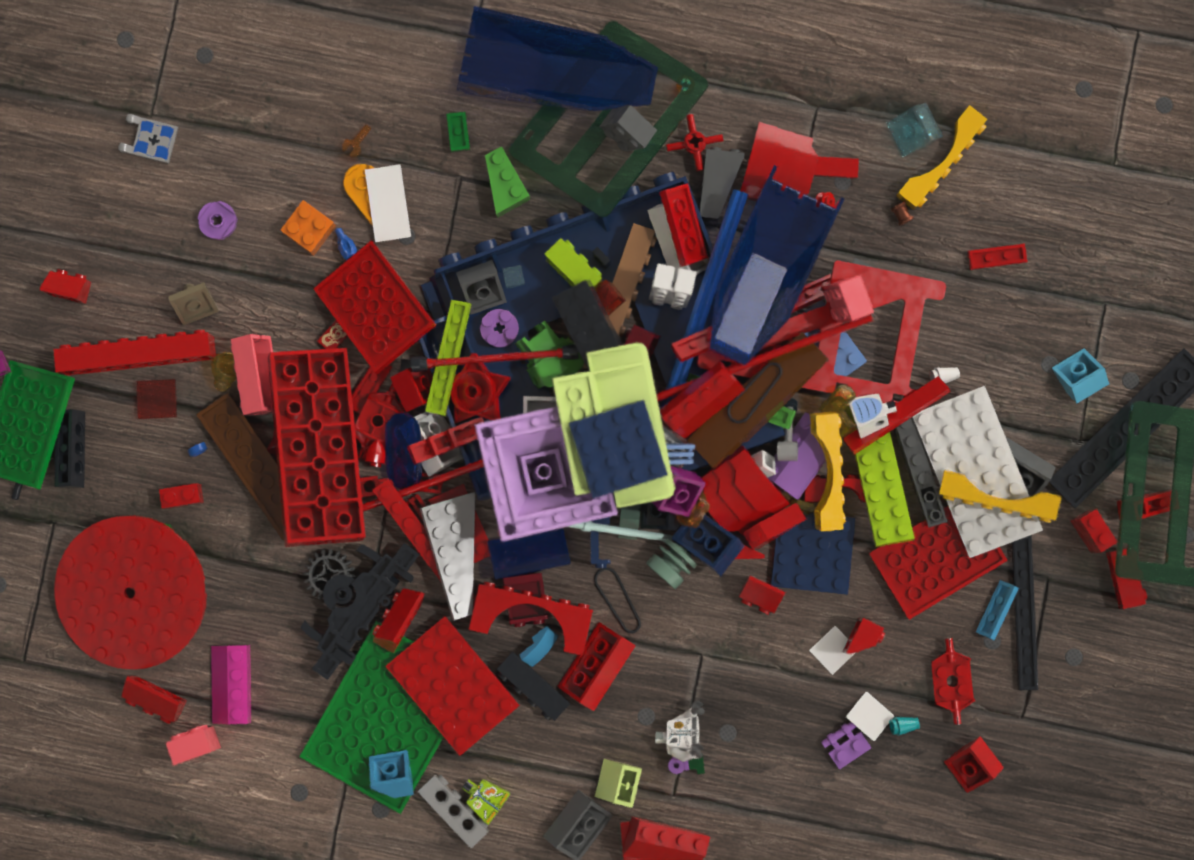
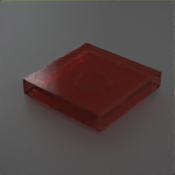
[137,379,177,420]

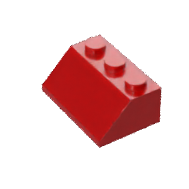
[372,588,425,653]
[121,675,187,724]

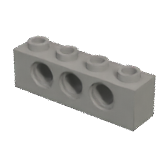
[418,774,489,848]

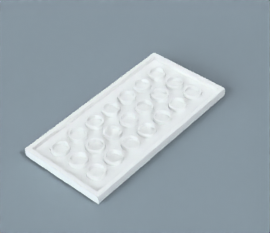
[913,386,1043,558]

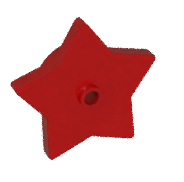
[450,353,511,423]

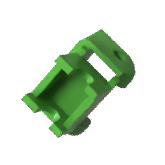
[515,320,584,389]

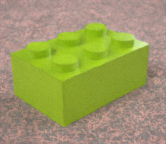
[545,238,603,291]

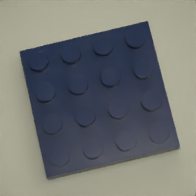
[568,400,668,499]
[771,510,855,595]

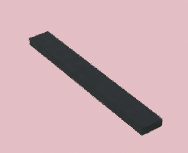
[1011,535,1039,691]

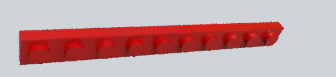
[671,274,831,362]

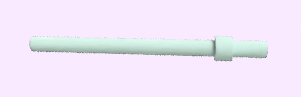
[568,521,672,542]

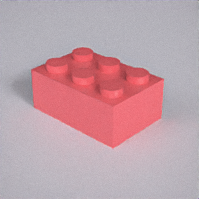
[823,275,874,323]
[166,724,221,765]

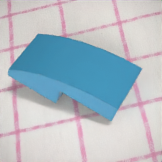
[519,626,558,667]

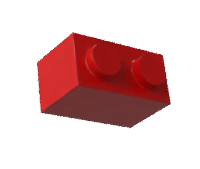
[159,483,204,510]

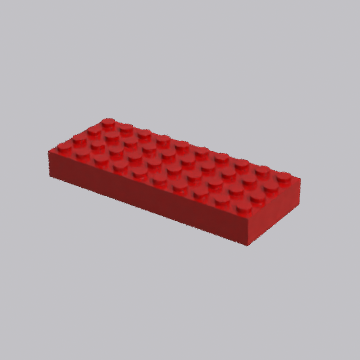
[268,348,366,547]

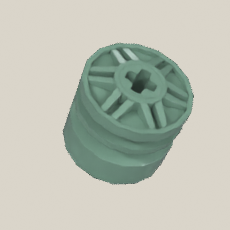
[646,539,697,590]

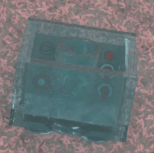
[886,103,943,157]

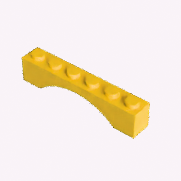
[896,105,987,210]
[810,412,845,531]
[939,470,1061,523]

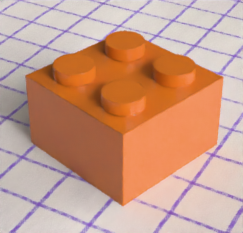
[280,200,336,256]

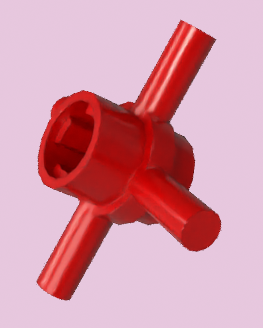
[666,114,724,172]

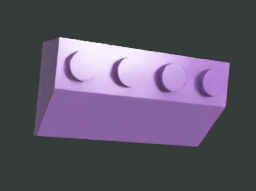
[769,412,843,500]

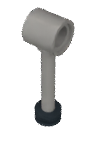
[777,398,798,461]

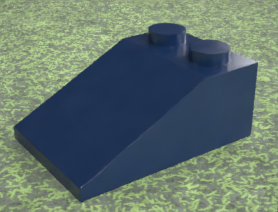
[672,508,744,576]

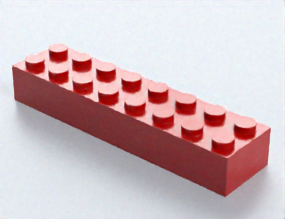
[53,330,217,376]

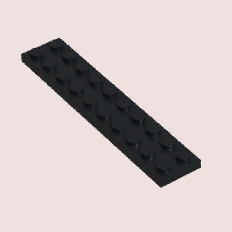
[1049,348,1194,509]

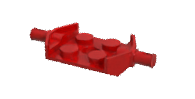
[355,384,405,460]
[931,638,975,724]

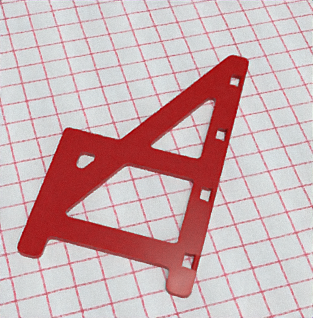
[697,261,946,404]

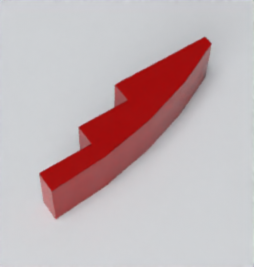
[407,417,484,465]

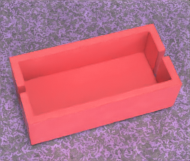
[231,334,273,415]

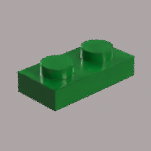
[447,111,470,152]

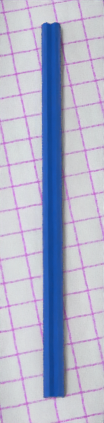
[659,189,748,430]

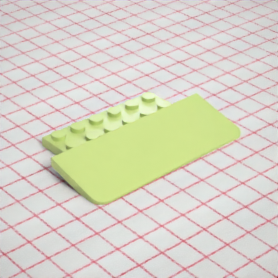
[552,343,674,508]

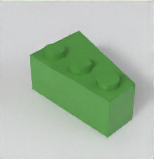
[485,146,530,218]

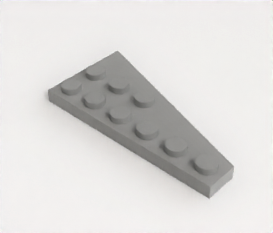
[419,492,475,620]

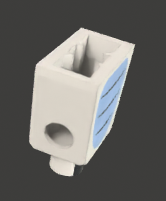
[848,394,897,438]

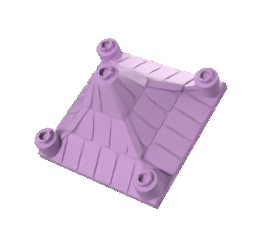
[475,407,618,541]

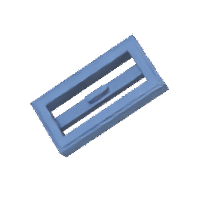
[666,443,695,464]

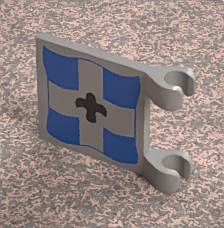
[118,114,178,163]

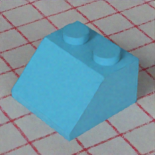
[1052,348,1109,403]

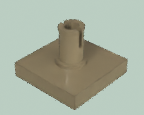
[168,283,219,326]

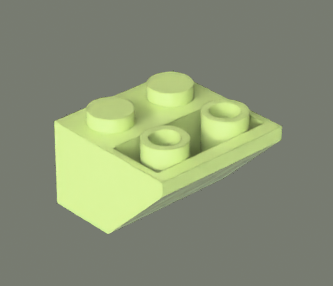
[595,759,642,808]

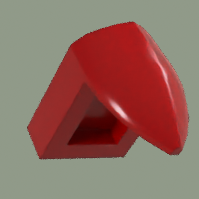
[365,440,387,468]

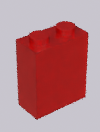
[1071,509,1117,554]

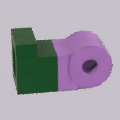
[668,753,705,774]

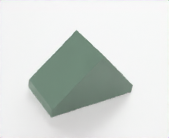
[618,504,641,540]

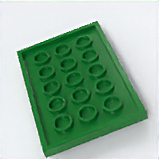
[0,360,75,490]

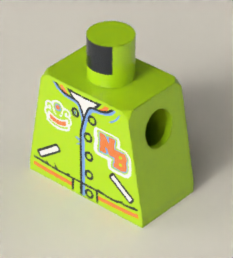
[462,779,511,825]

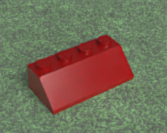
[660,361,745,439]
[558,622,636,711]
[622,817,710,860]

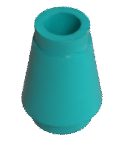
[889,717,920,736]

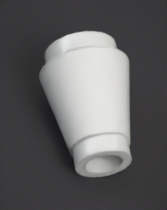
[930,367,960,384]

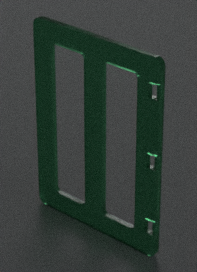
[509,21,708,217]
[1115,401,1194,587]

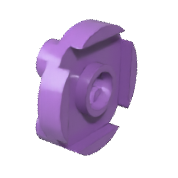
[198,201,237,240]
[480,309,519,348]

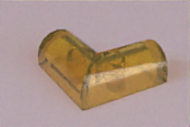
[818,385,857,438]

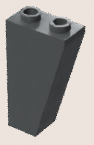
[699,147,744,222]

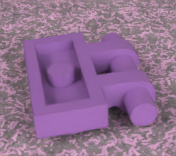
[821,722,871,770]

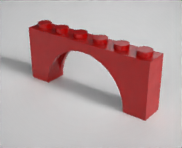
[469,581,593,656]

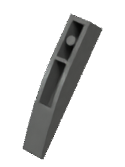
[894,417,947,528]

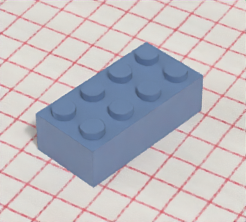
[803,300,867,384]

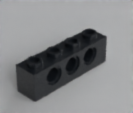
[55,409,85,489]

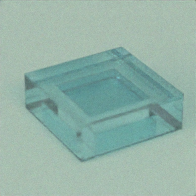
[502,265,525,289]

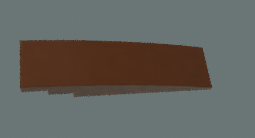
[688,332,829,468]

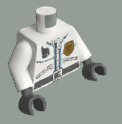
[655,700,705,762]

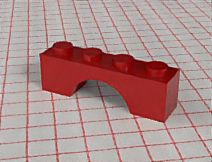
[803,475,865,503]

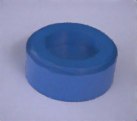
[187,442,208,457]

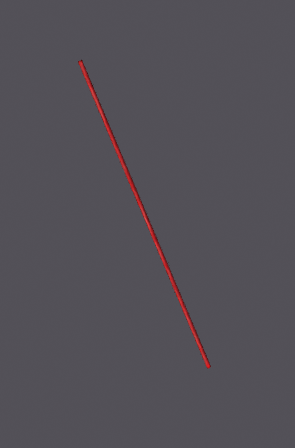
[362,314,873,512]

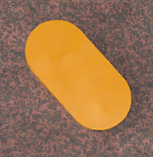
[344,164,374,226]

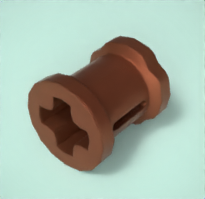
[890,202,914,226]

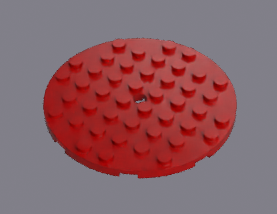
[54,515,207,669]

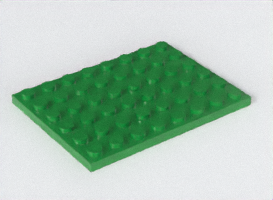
[300,621,444,814]

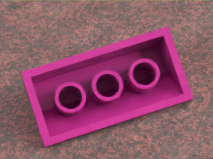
[211,645,251,724]

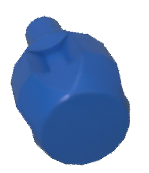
[335,228,358,260]

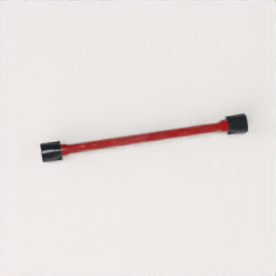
[411,344,579,373]

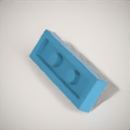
[976,580,1019,640]

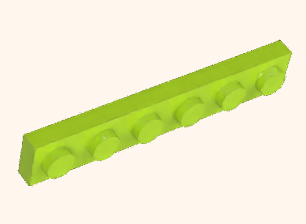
[425,300,471,416]

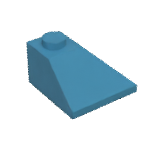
[369,750,414,798]

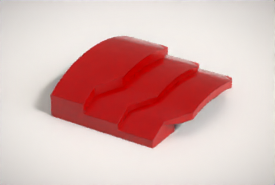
[740,122,819,211]
[700,445,790,535]

